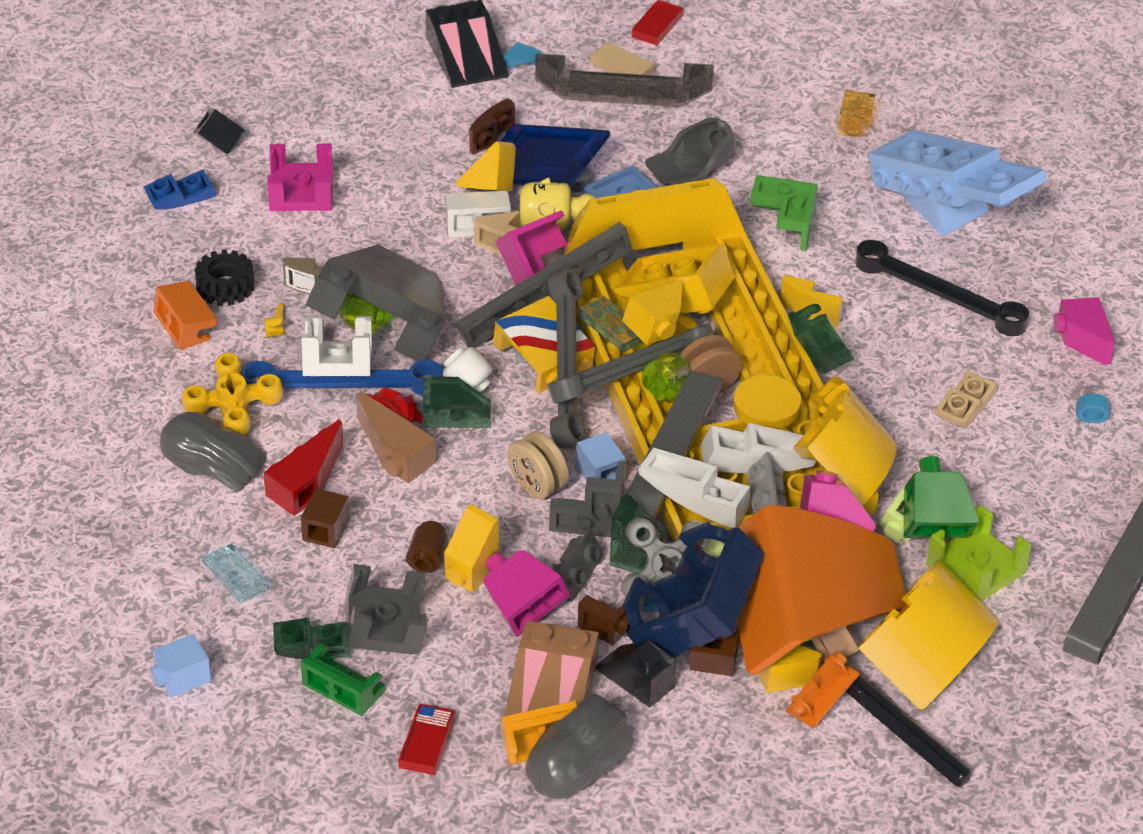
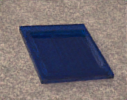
[500,124,611,188]

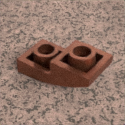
[469,98,515,155]

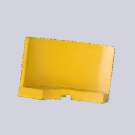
[793,376,897,506]
[858,559,1000,709]

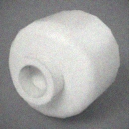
[443,346,492,396]

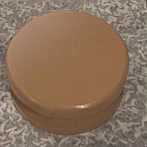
[676,335,742,393]

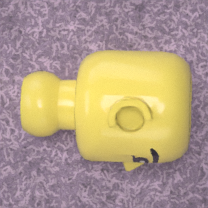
[520,178,595,232]

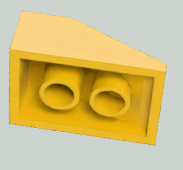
[614,243,735,314]

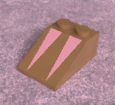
[504,620,599,716]

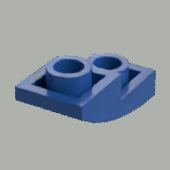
[143,169,217,209]

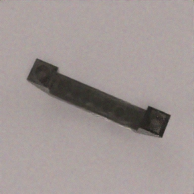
[535,53,714,107]

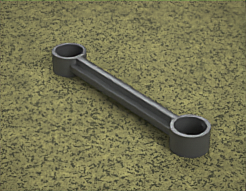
[548,269,586,449]
[547,323,714,404]

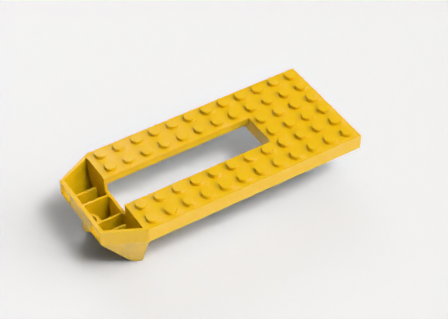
[564,178,879,542]

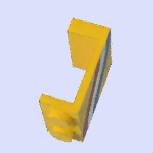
[493,296,595,393]

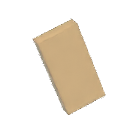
[590,42,655,86]

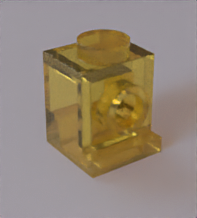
[838,90,875,138]

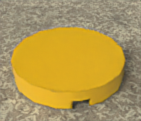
[734,375,801,429]

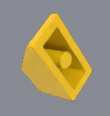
[622,279,683,345]
[444,504,499,593]

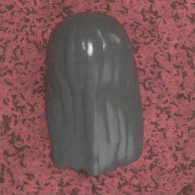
[645,118,735,185]
[160,411,266,493]
[525,694,634,799]

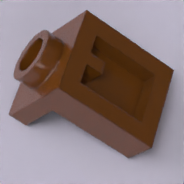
[577,595,631,646]

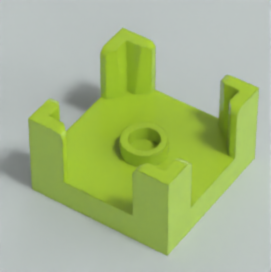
[926,504,1032,601]

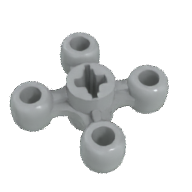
[621,517,710,602]

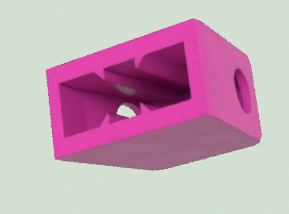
[483,550,570,637]

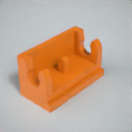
[153,281,217,350]

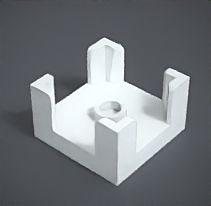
[302,316,372,376]

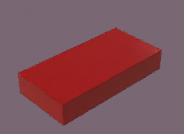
[631,0,684,46]

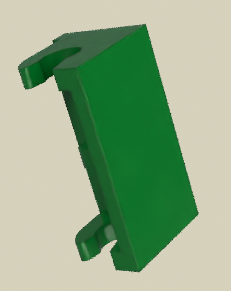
[301,644,386,716]

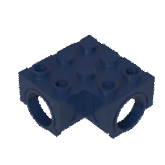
[622,522,765,658]

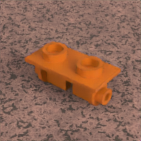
[785,651,860,729]

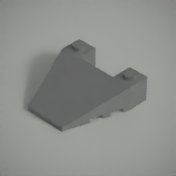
[305,244,447,362]

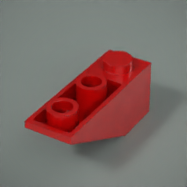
[264,419,343,516]

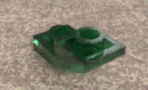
[273,617,352,659]

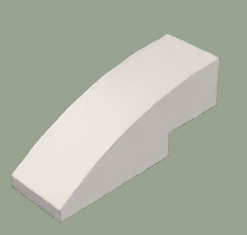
[701,423,816,474]
[638,448,750,528]

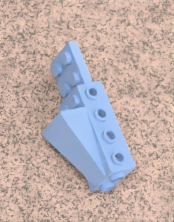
[868,130,1047,236]

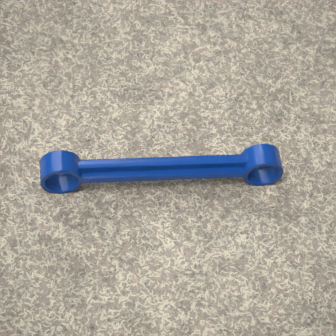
[242,360,443,396]

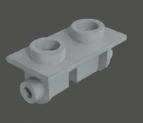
[747,452,787,515]

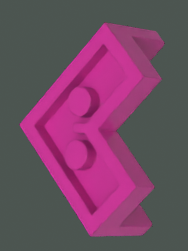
[495,210,567,285]

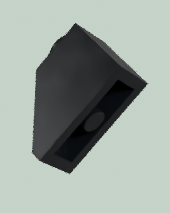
[595,640,676,708]

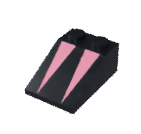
[425,0,508,88]

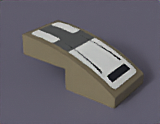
[283,258,323,294]

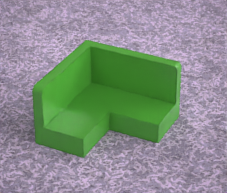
[750,175,818,251]

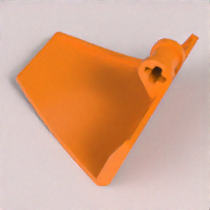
[719,505,907,675]

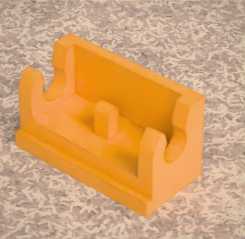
[499,701,577,766]

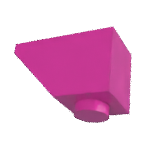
[1054,297,1115,365]
[799,470,876,531]

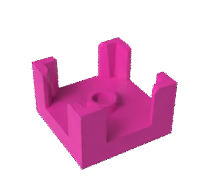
[267,143,333,211]

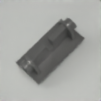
[552,528,603,602]

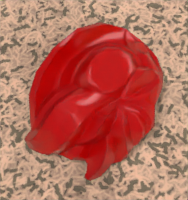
[366,387,423,424]

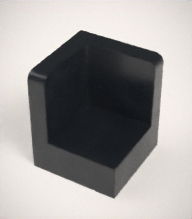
[193,107,245,154]

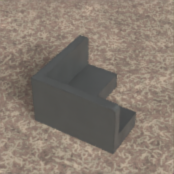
[549,461,625,538]

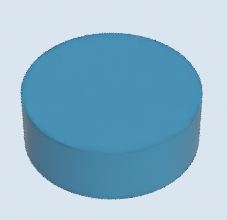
[1076,394,1110,424]

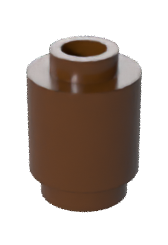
[406,521,448,573]

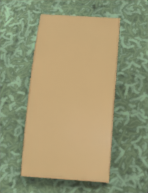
[935,371,997,428]

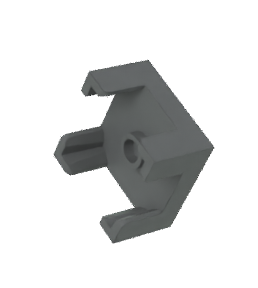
[346,564,427,654]

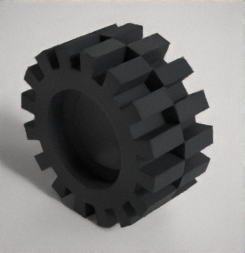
[195,249,254,306]

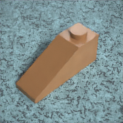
[356,391,436,484]

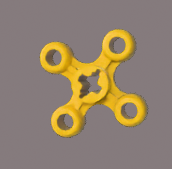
[182,353,283,436]

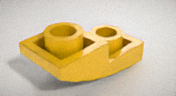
[780,274,843,329]

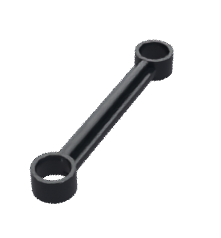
[855,240,1029,337]

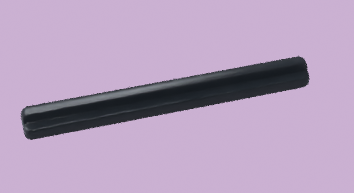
[845,663,972,787]

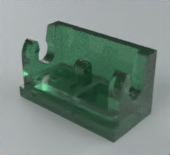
[788,304,854,374]

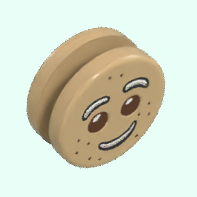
[507,431,569,499]

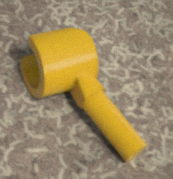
[264,303,285,337]

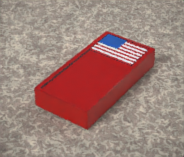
[398,703,455,775]

